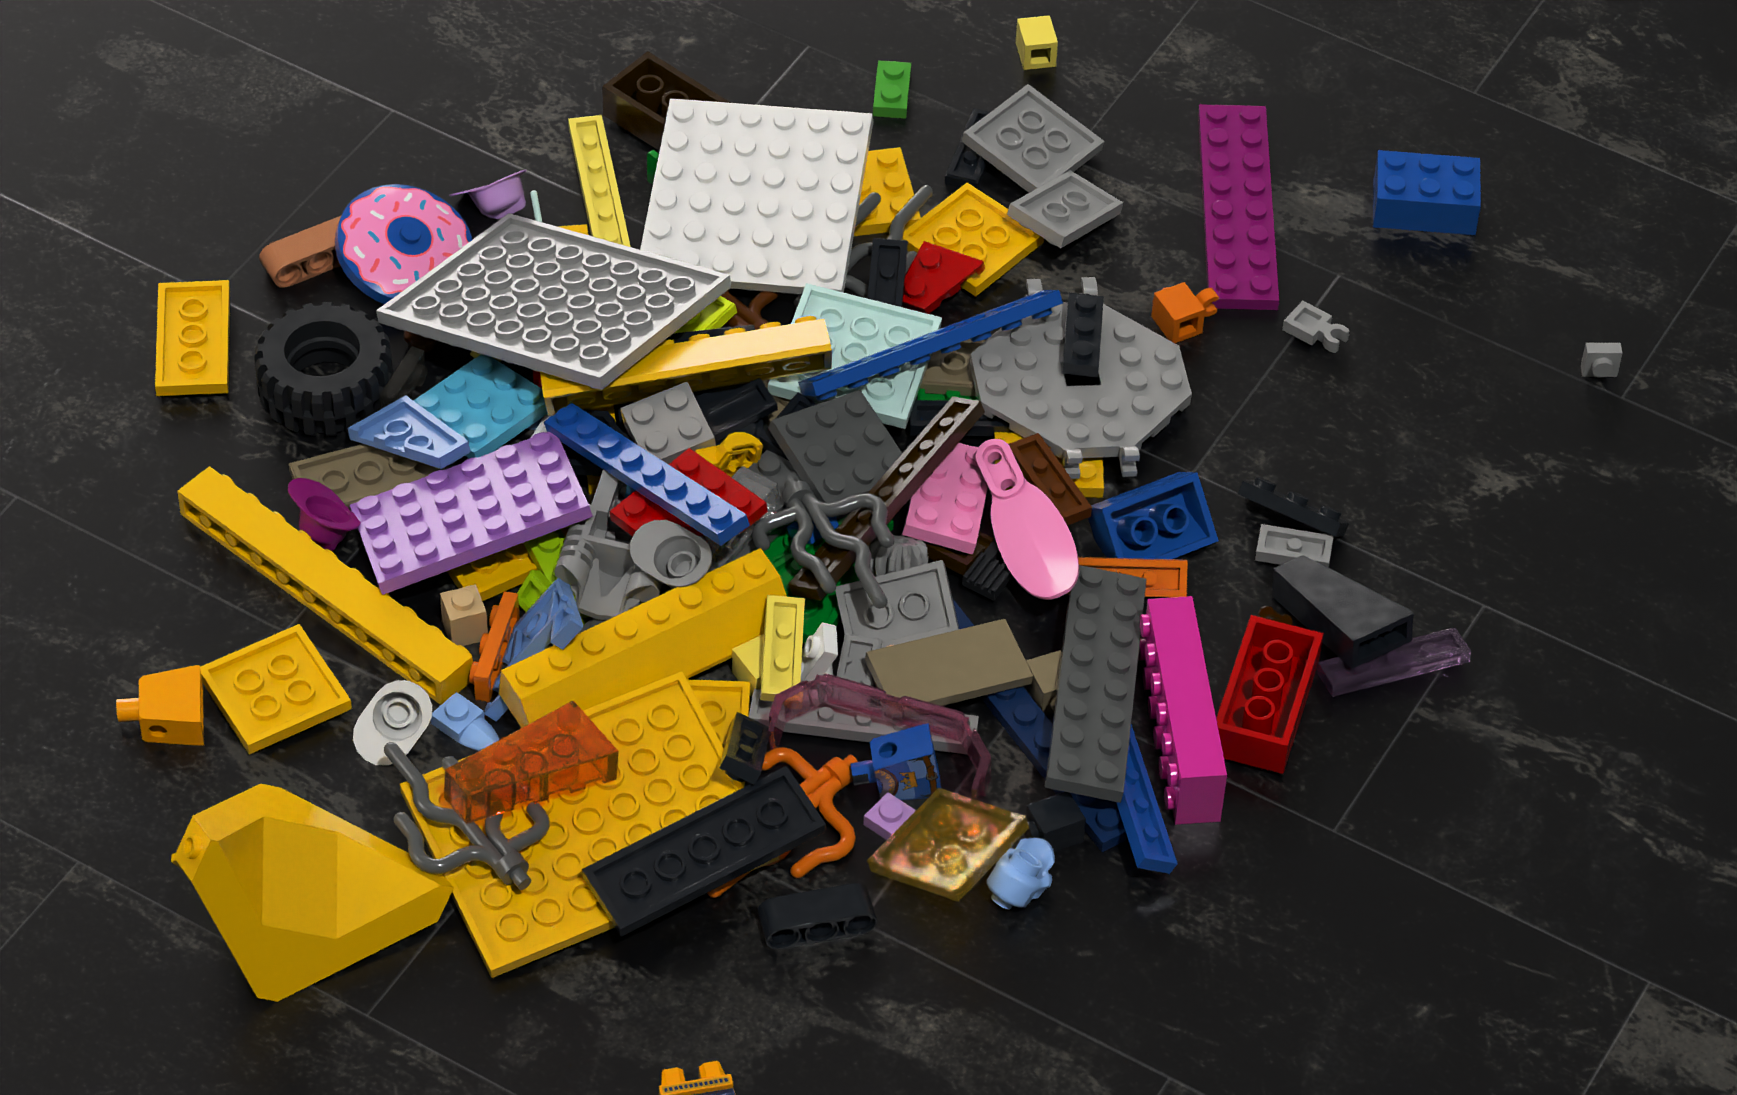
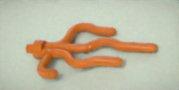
[707,747,858,898]

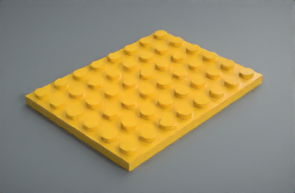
[400,671,779,978]

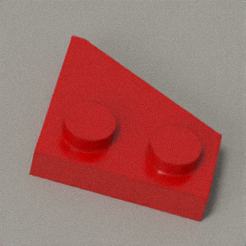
[902,241,985,314]

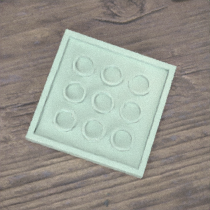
[768,283,942,429]

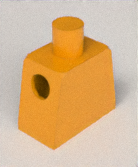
[116,665,204,746]

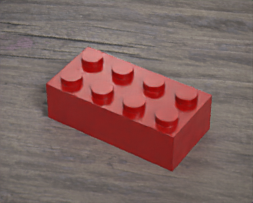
[1216,615,1324,774]

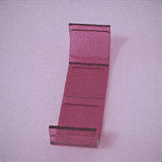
[768,674,991,810]

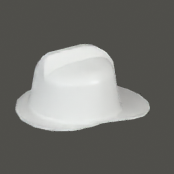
[353,680,432,765]

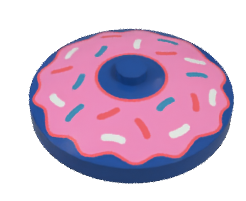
[335,184,473,304]

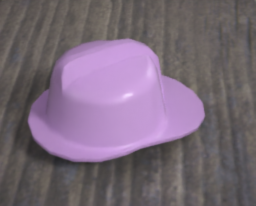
[449,170,526,219]

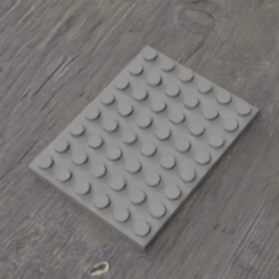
[376,213,731,390]

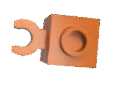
[1151,282,1219,343]

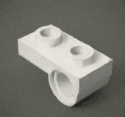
[800,622,838,697]

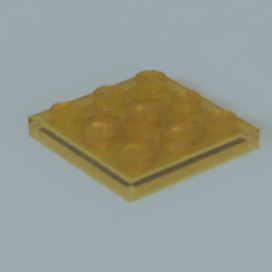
[867,788,1029,902]

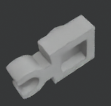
[1282,300,1349,353]

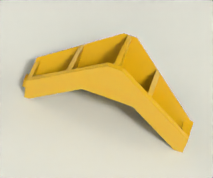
[171,784,454,1002]

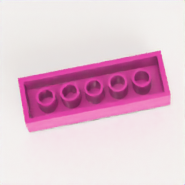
[1138,596,1227,825]

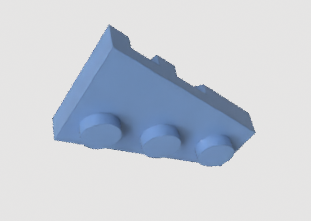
[347,395,471,469]

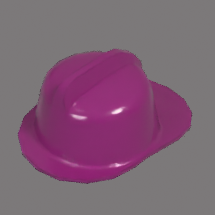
[288,478,361,551]

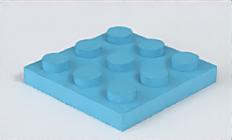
[413,355,548,459]

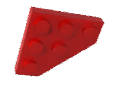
[609,448,768,536]

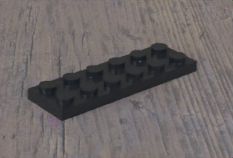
[582,766,826,937]

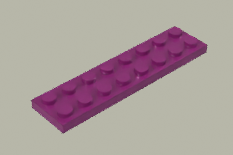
[1198,104,1279,310]

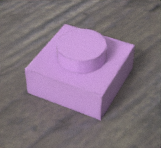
[863,792,918,844]

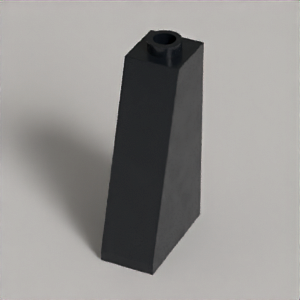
[1272,555,1414,669]

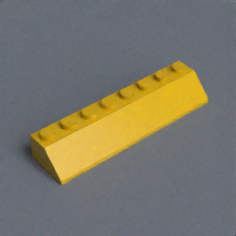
[540,316,832,416]
[499,548,787,734]

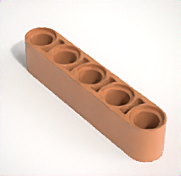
[259,215,342,288]

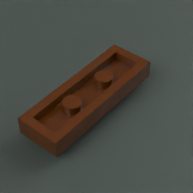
[1008,433,1092,526]

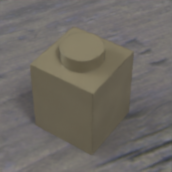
[1025,650,1062,716]

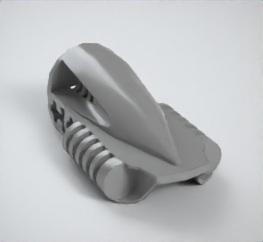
[554,470,663,620]

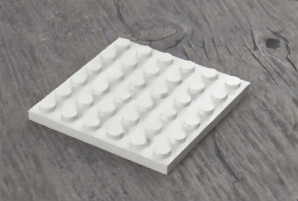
[640,98,873,294]

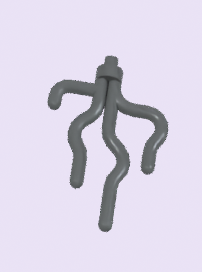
[793,185,933,307]
[752,477,894,609]
[384,742,550,890]

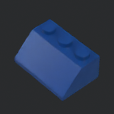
[1088,472,1219,559]

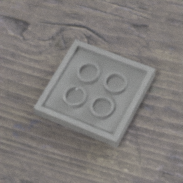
[962,84,1104,193]

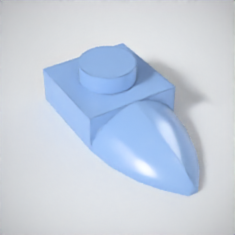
[431,692,500,751]

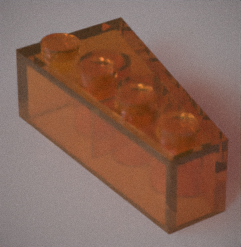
[444,701,619,824]

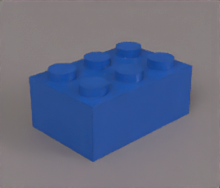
[1373,150,1481,235]

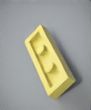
[760,595,805,704]

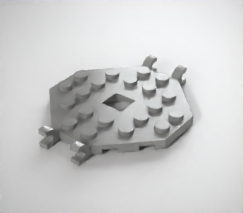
[969,277,1192,479]

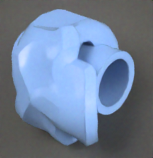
[986,838,1055,910]

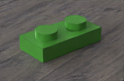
[873,60,911,119]

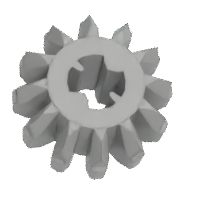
[869,535,929,577]

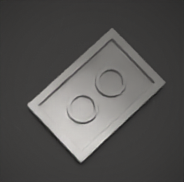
[1007,170,1123,248]
[835,560,959,648]

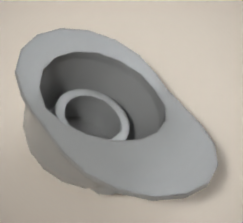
[630,520,712,589]

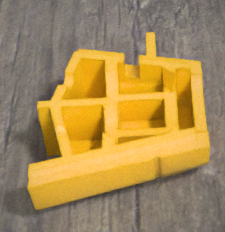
[695,432,763,480]

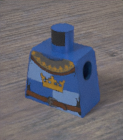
[851,723,943,800]

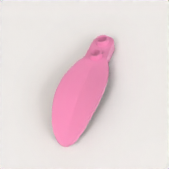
[975,439,1079,600]

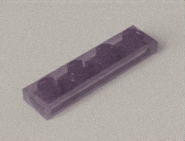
[1317,627,1471,697]

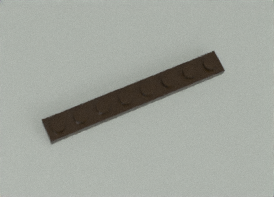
[788,396,985,601]

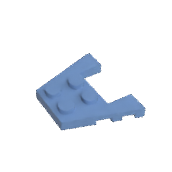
[484,578,583,721]

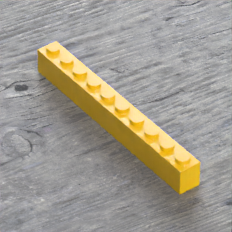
[177,466,473,705]

